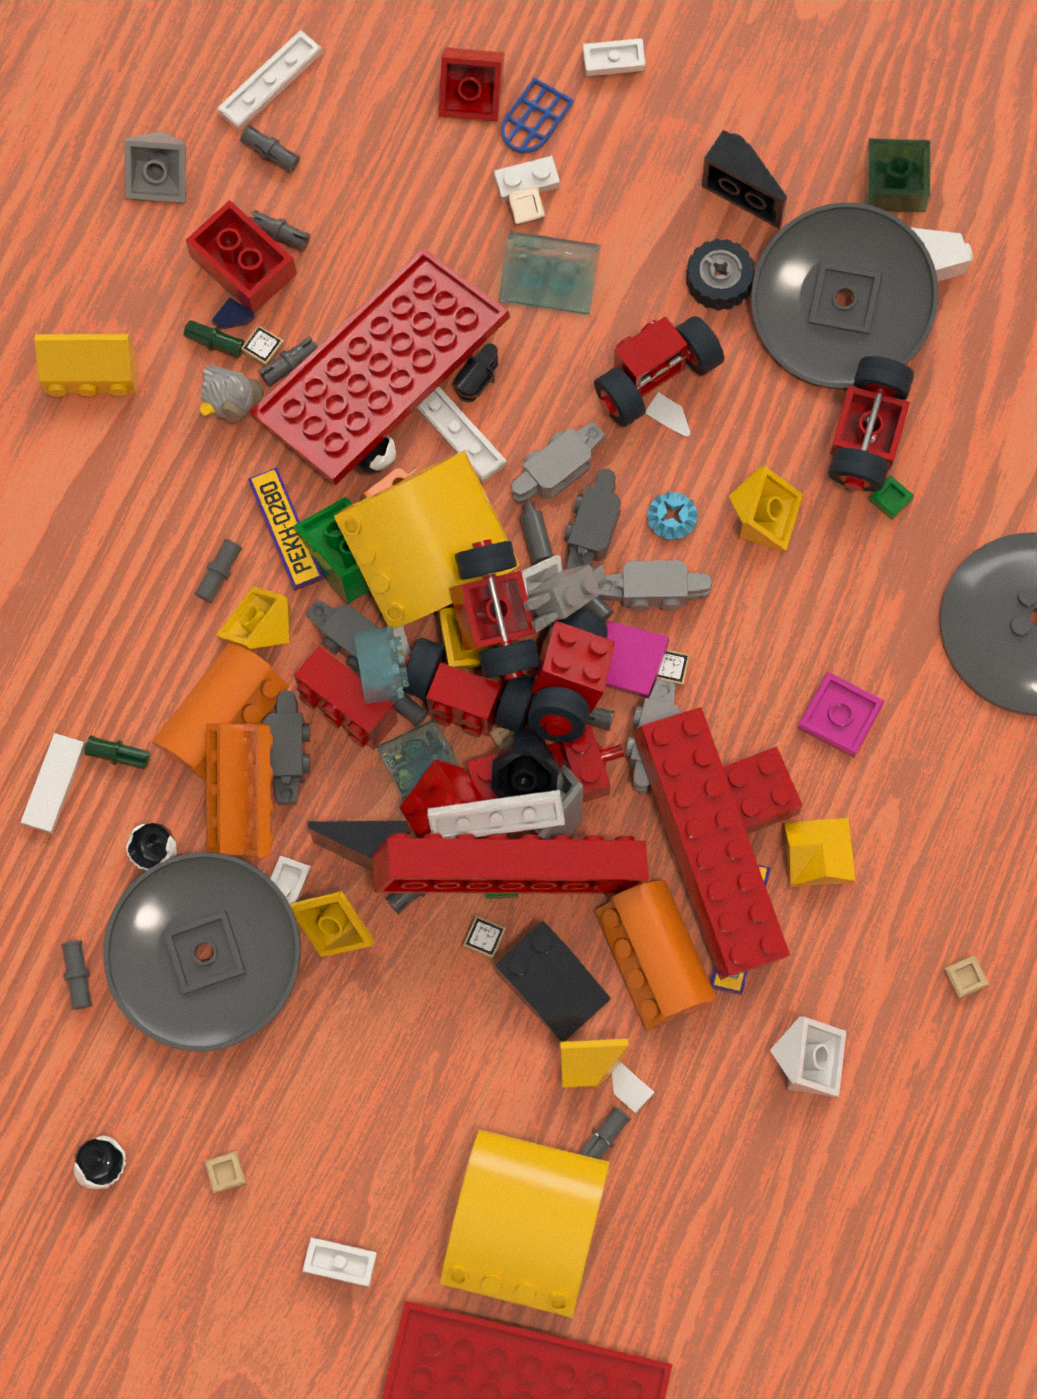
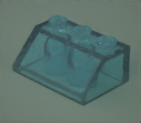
[499,231,601,315]

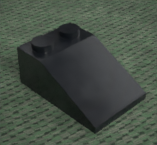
[701,130,787,229]
[308,821,411,872]
[494,921,611,1042]

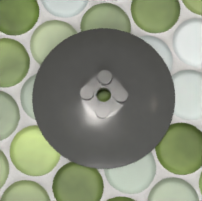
[752,203,939,389]
[940,532,1037,716]
[103,852,301,1051]

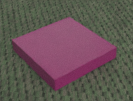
[605,621,670,698]
[797,672,885,758]

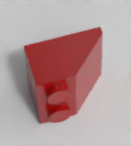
[438,47,505,121]

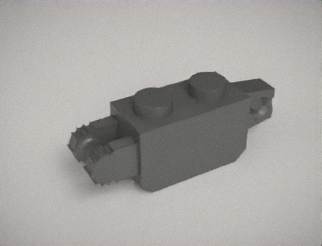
[564,468,621,569]
[306,600,402,683]
[263,689,311,805]

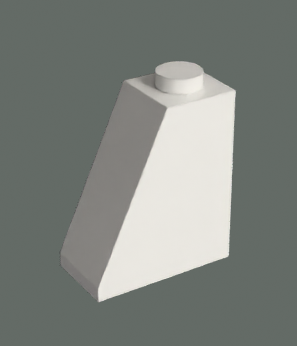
[911,228,973,282]

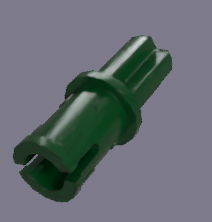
[183,320,245,359]
[85,735,150,769]

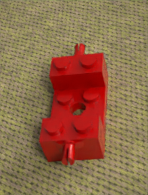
[467,725,624,803]

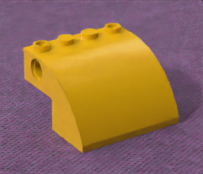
[334,450,520,631]
[440,1129,610,1318]

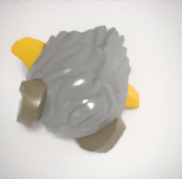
[199,364,264,423]

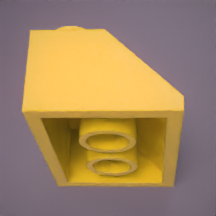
[35,334,138,397]

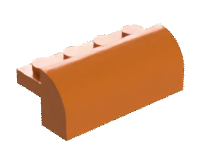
[152,642,289,783]
[206,723,273,857]
[595,880,717,1030]

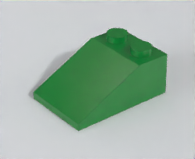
[293,497,370,604]

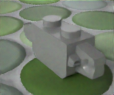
[511,422,605,504]
[599,560,713,611]
[524,564,606,629]
[625,680,682,794]

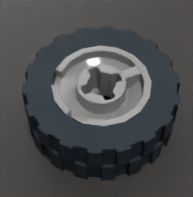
[686,239,755,311]

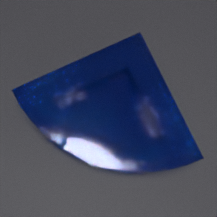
[212,297,255,329]

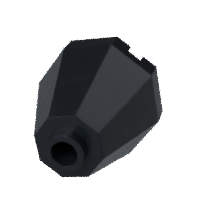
[491,729,558,798]

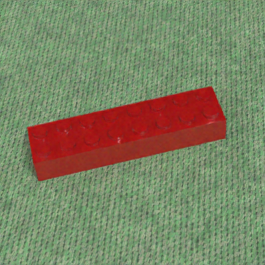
[633,707,790,980]
[372,833,649,894]

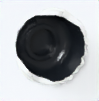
[354,436,396,475]
[126,823,177,871]
[74,1136,126,1189]

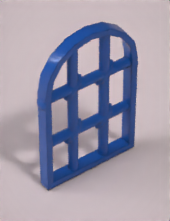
[501,77,574,154]

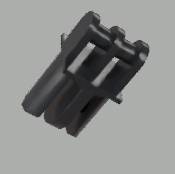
[455,343,498,403]

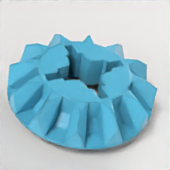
[647,490,698,540]

